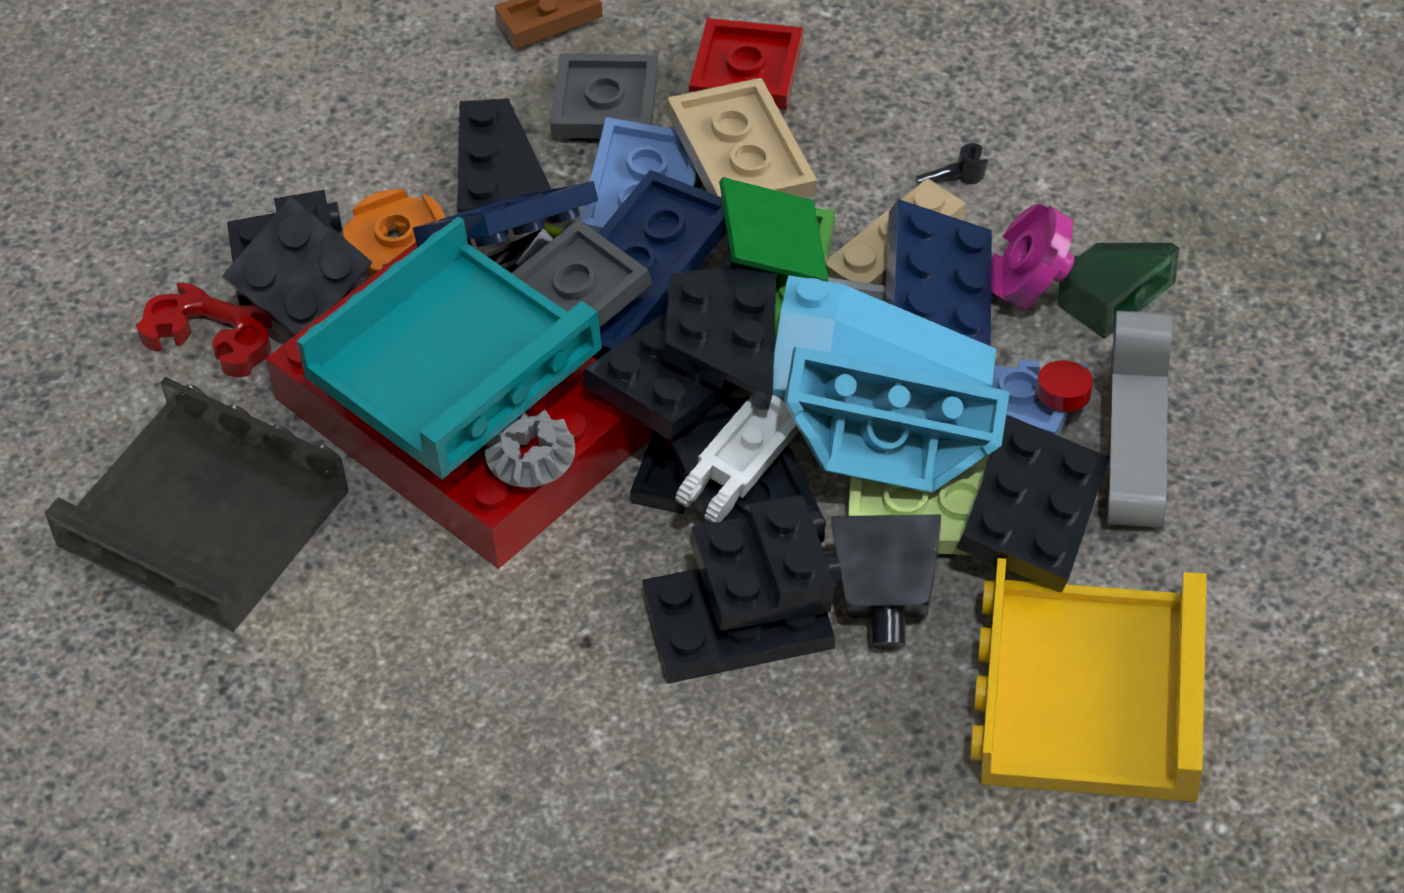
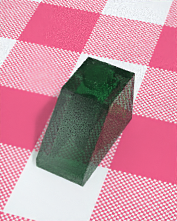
[1057,243,1180,339]

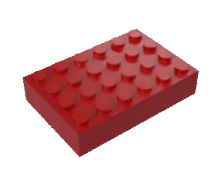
[266,242,652,569]

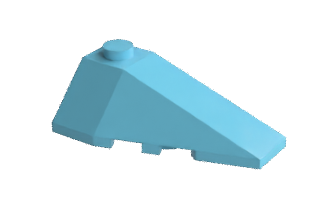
[773,275,996,399]

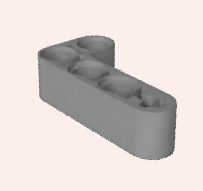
[1107,311,1172,528]

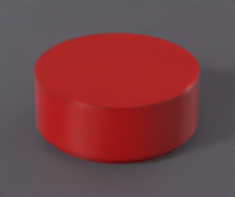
[1036,360,1093,412]

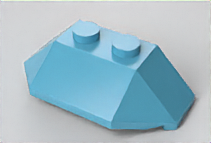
[784,346,1010,493]

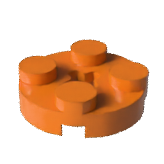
[343,189,445,276]

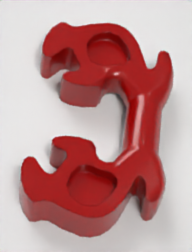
[136,282,272,377]

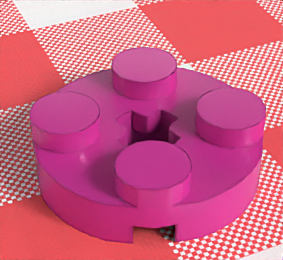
[991,203,1074,311]

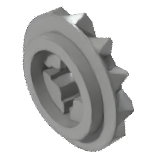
[485,410,575,487]

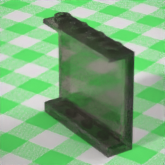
[44,377,349,633]

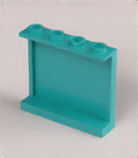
[297,216,602,479]

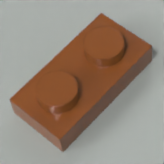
[494,0,603,49]

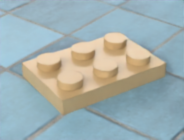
[666,78,817,198]

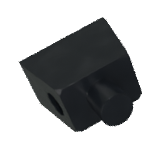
[831,514,941,649]

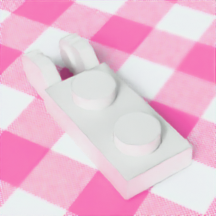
[675,394,800,523]

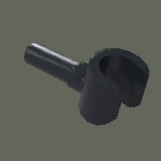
[916,143,989,185]

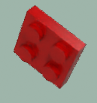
[689,18,803,110]

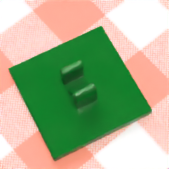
[719,177,829,282]

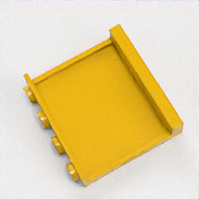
[970,558,1207,802]

